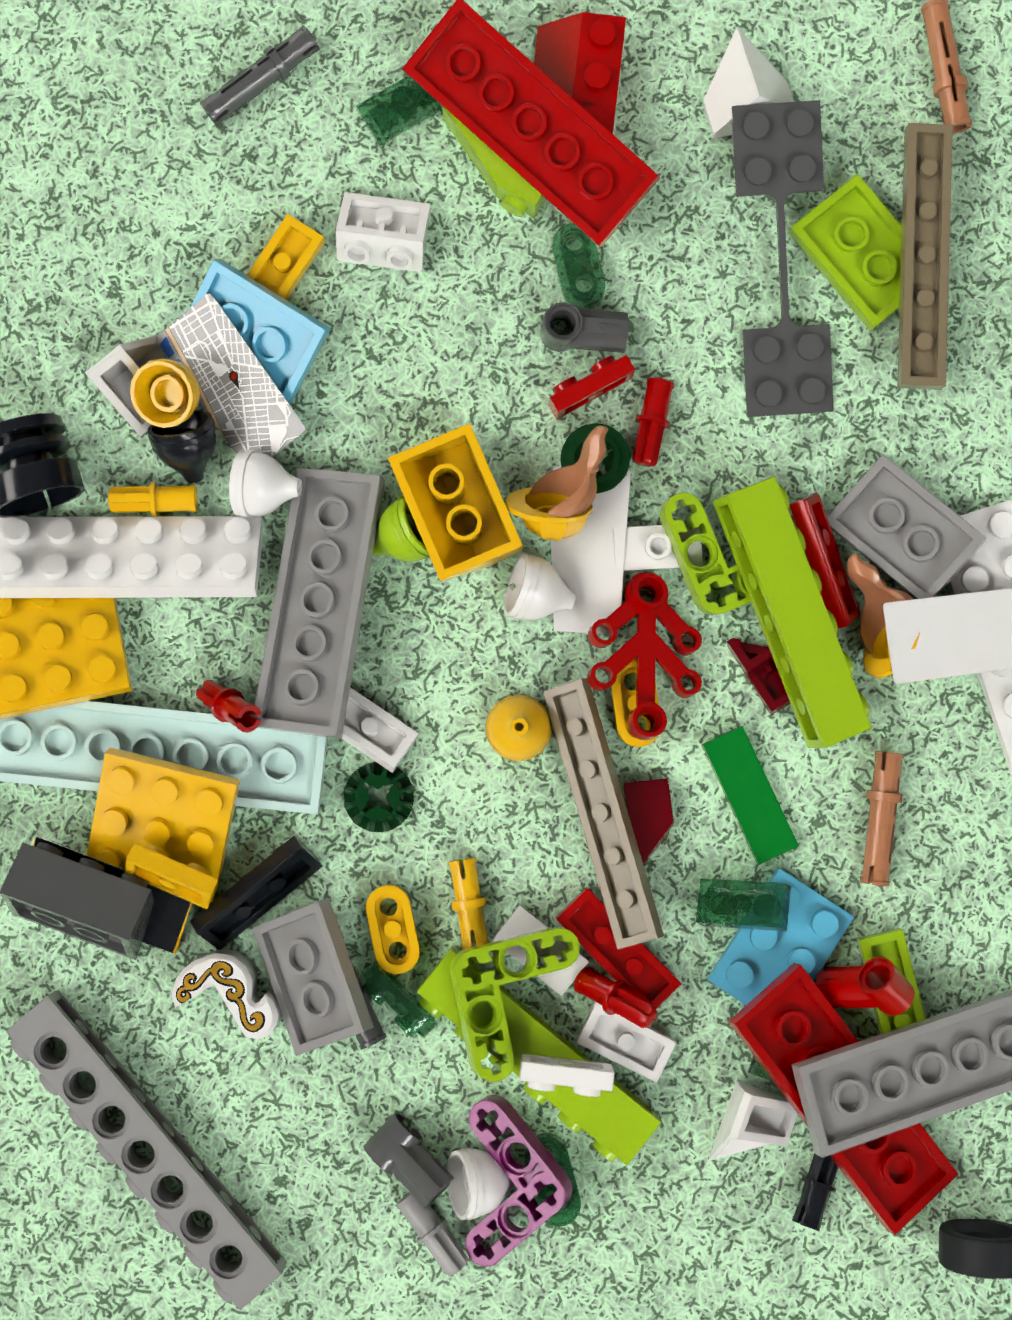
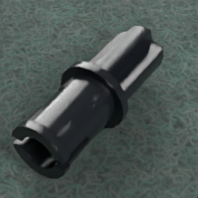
[792,1153,838,1231]

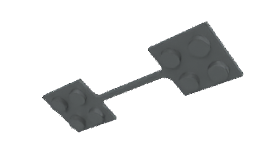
[731,100,834,417]

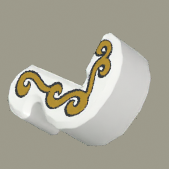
[172,949,282,1039]

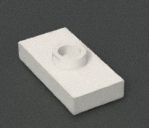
[613,523,703,572]
[492,905,589,996]

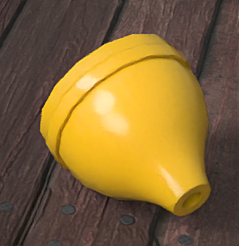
[130,358,201,428]
[485,694,552,761]

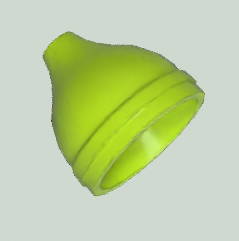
[373,496,430,562]

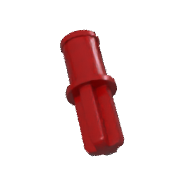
[632,378,675,467]
[196,680,262,733]
[574,967,658,1028]

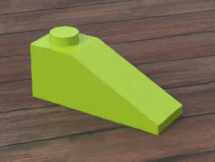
[442,106,546,218]

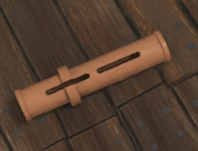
[921,0,972,134]
[860,751,904,886]

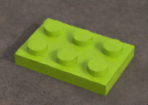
[788,173,902,332]

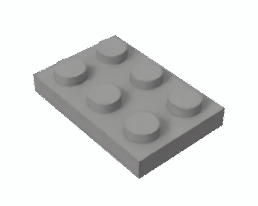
[827,455,986,599]
[252,898,374,1056]

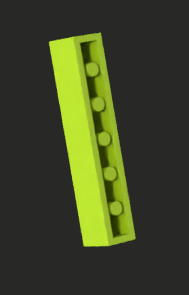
[713,476,872,748]
[417,946,661,1165]

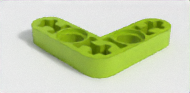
[660,492,811,615]
[450,927,580,1082]

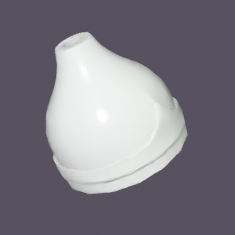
[229,450,302,518]
[504,553,576,621]
[447,1148,516,1220]

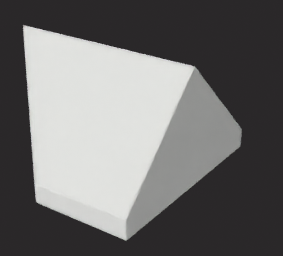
[703,27,794,139]
[85,335,166,437]
[708,1080,798,1161]

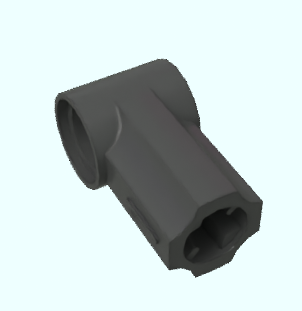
[540,302,629,353]
[363,1112,454,1208]

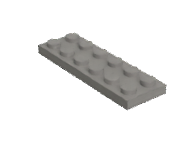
[253,467,385,739]
[791,990,1012,1158]

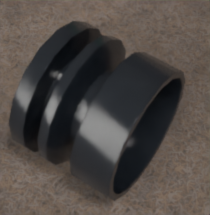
[0,413,85,518]

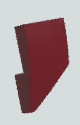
[727,638,791,716]
[624,778,674,866]

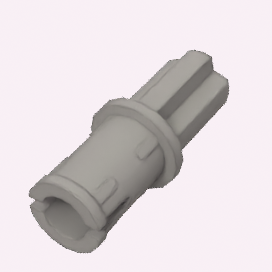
[395,1193,468,1276]

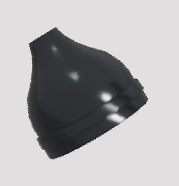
[147,410,216,483]

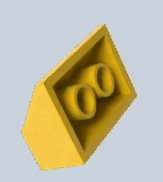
[388,423,523,582]

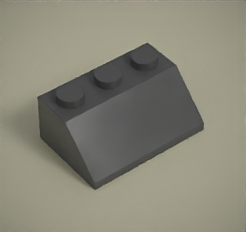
[0,842,154,960]

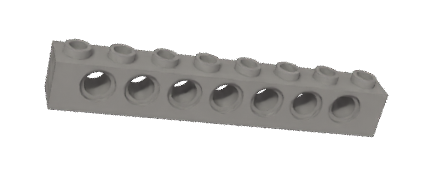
[6,990,287,1310]

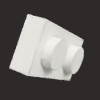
[342,687,419,773]
[576,1002,677,1083]
[519,1054,614,1097]

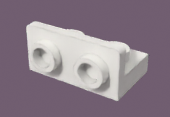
[336,192,430,272]

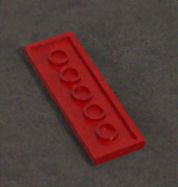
[402,0,660,247]
[728,963,958,1235]

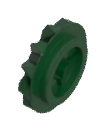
[560,423,631,494]
[344,762,414,832]

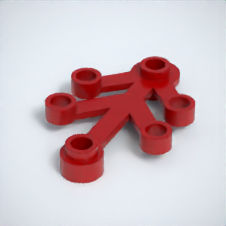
[587,572,702,740]

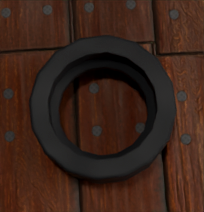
[939,1219,1012,1279]

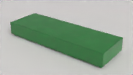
[701,726,799,865]

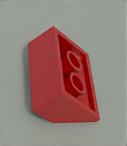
[534,12,626,134]

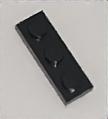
[190,836,323,950]

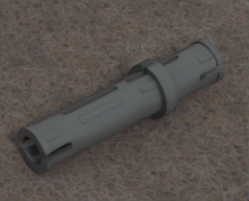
[199,25,320,126]

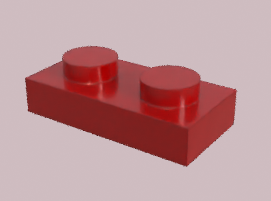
[548,355,635,420]

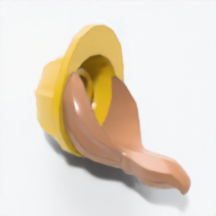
[505,426,609,541]
[847,553,920,678]

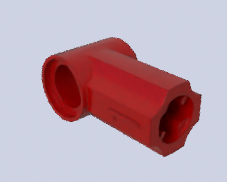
[816,957,915,1016]

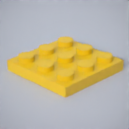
[0,598,133,719]
[87,747,240,902]

